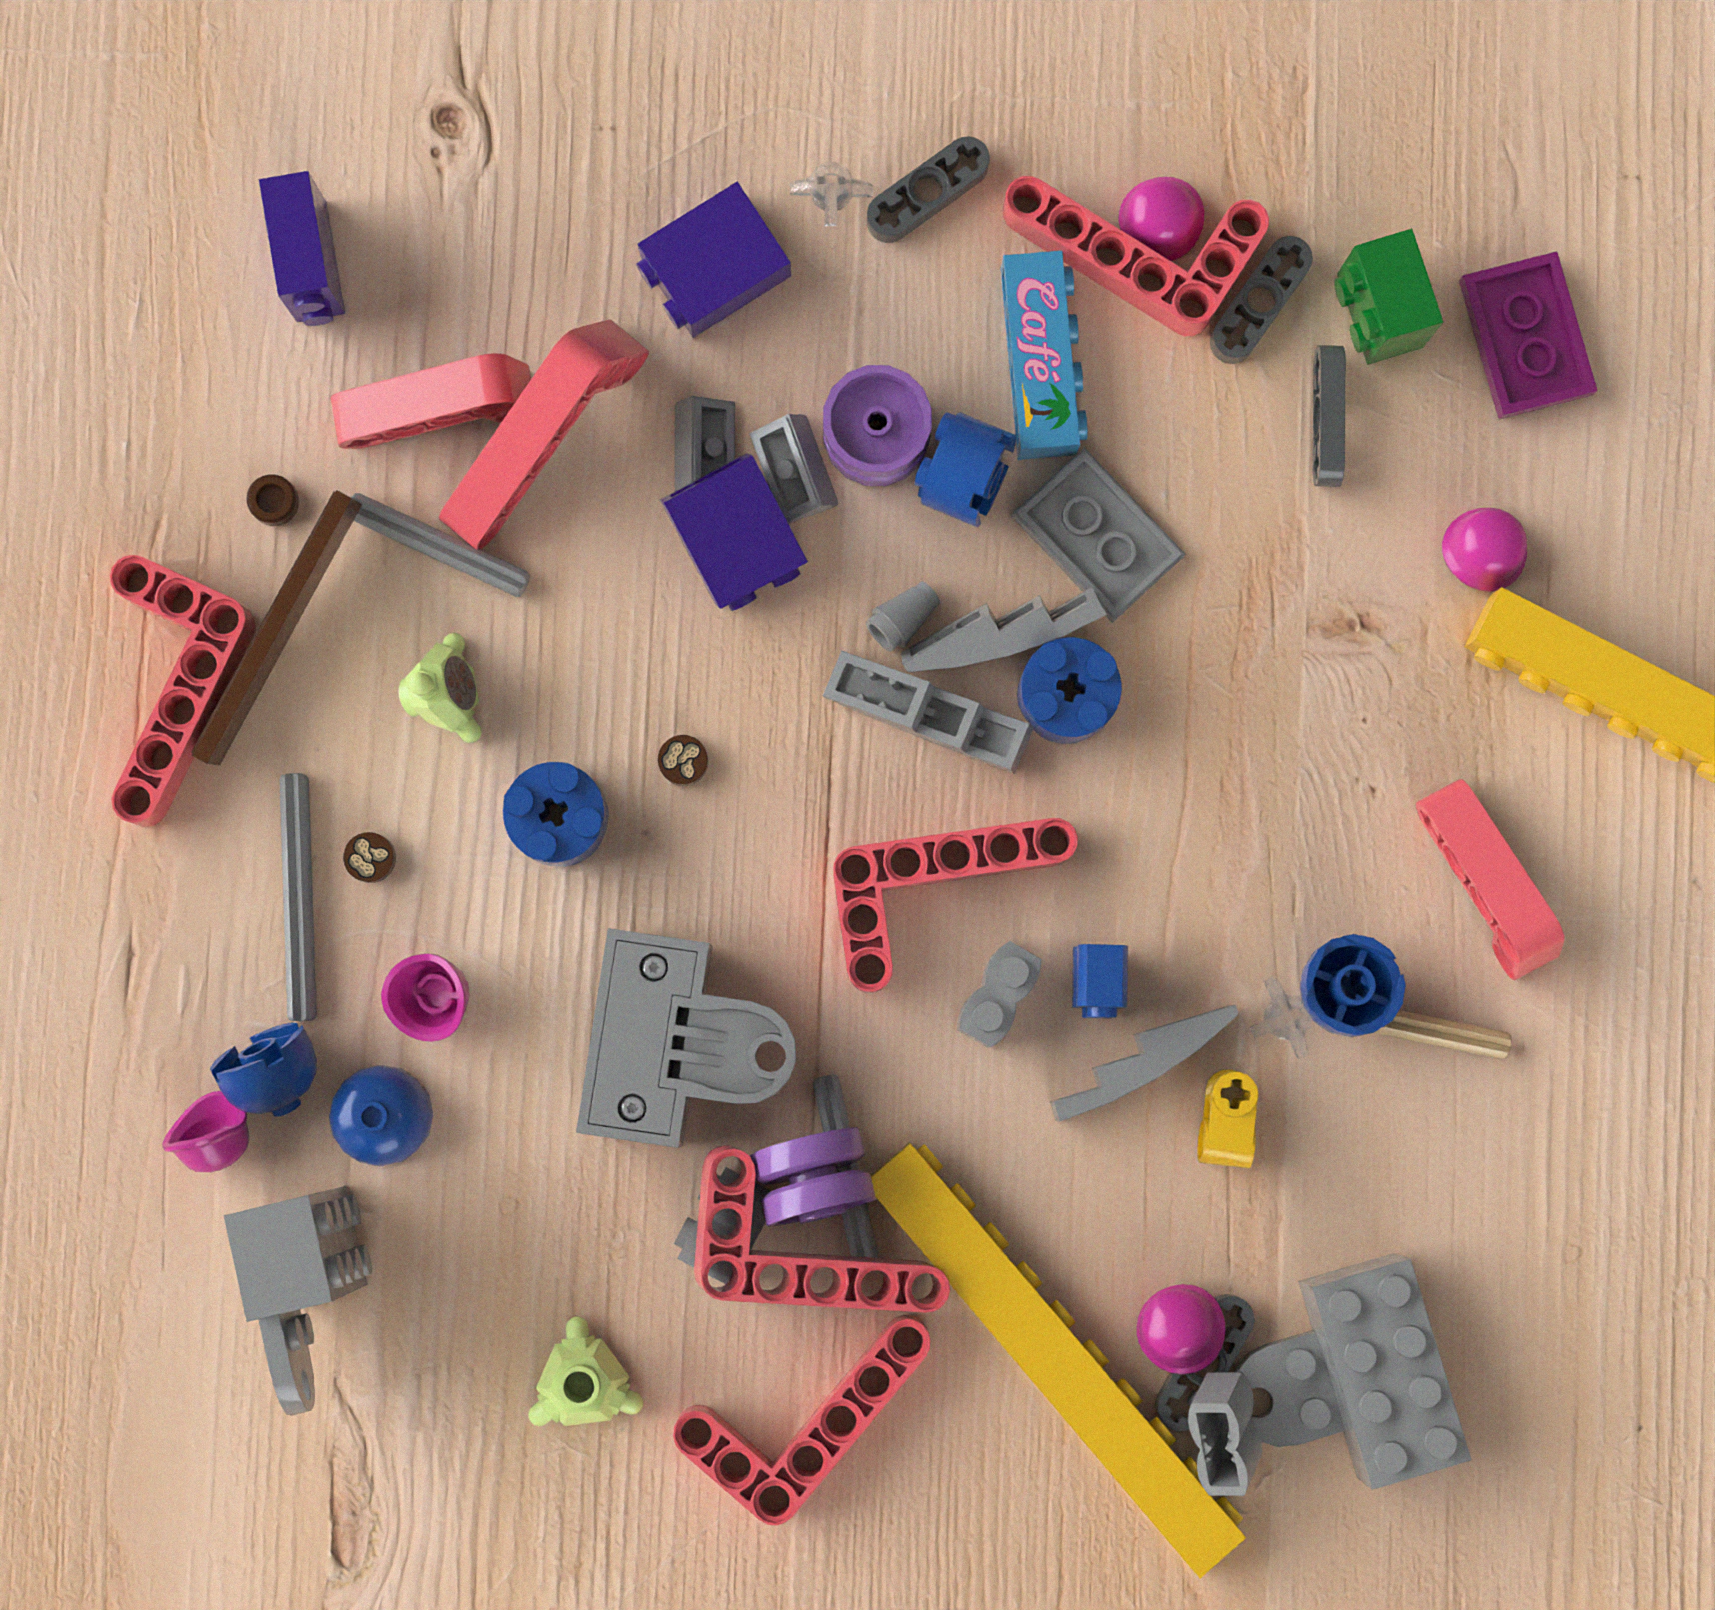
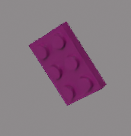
[1459,251,1598,420]

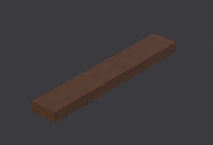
[192,490,362,765]

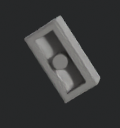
[675,396,735,491]
[749,414,838,524]

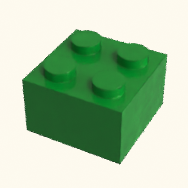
[1334,228,1444,365]

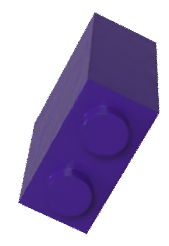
[259,171,345,326]
[636,181,791,338]
[660,453,808,611]

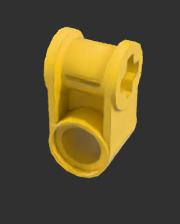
[1197,1069,1258,1168]

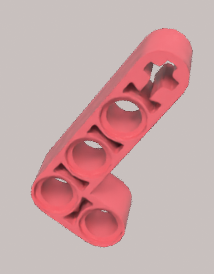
[331,353,531,449]
[1416,779,1565,981]

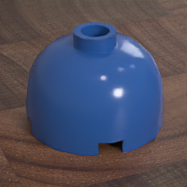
[1299,934,1406,1037]
[210,1022,317,1117]
[329,1065,433,1167]

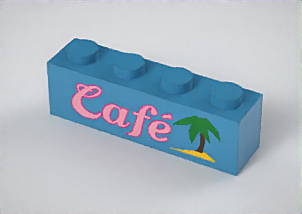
[1000,251,1088,460]

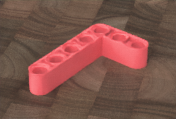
[1003,176,1269,336]
[439,319,649,550]
[110,555,255,827]
[833,818,1078,993]
[694,1145,950,1313]
[673,1315,931,1526]

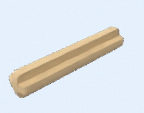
[1374,1010,1512,1059]

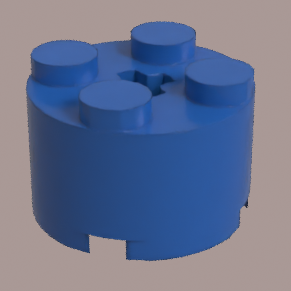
[914,412,1016,527]
[1017,637,1122,744]
[503,762,609,867]

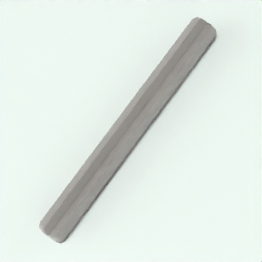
[279,773,317,1021]

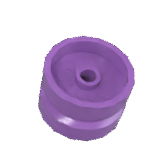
[823,365,932,486]
[750,1127,876,1227]

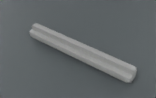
[351,493,530,597]
[813,1074,879,1272]

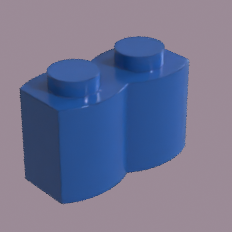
[1072,944,1128,1019]

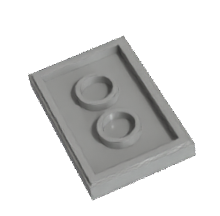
[1012,447,1186,623]

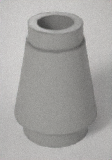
[866,581,940,652]

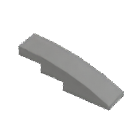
[901,587,1107,672]
[823,650,1033,774]
[1050,1005,1239,1122]

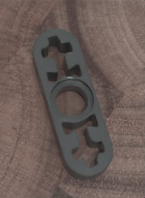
[867,136,990,243]
[1210,236,1313,364]
[1312,345,1346,487]
[1155,1294,1254,1431]

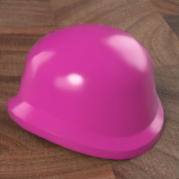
[1118,177,1205,261]
[1442,508,1527,592]
[381,954,470,1042]
[162,1091,249,1173]
[1136,1284,1225,1374]

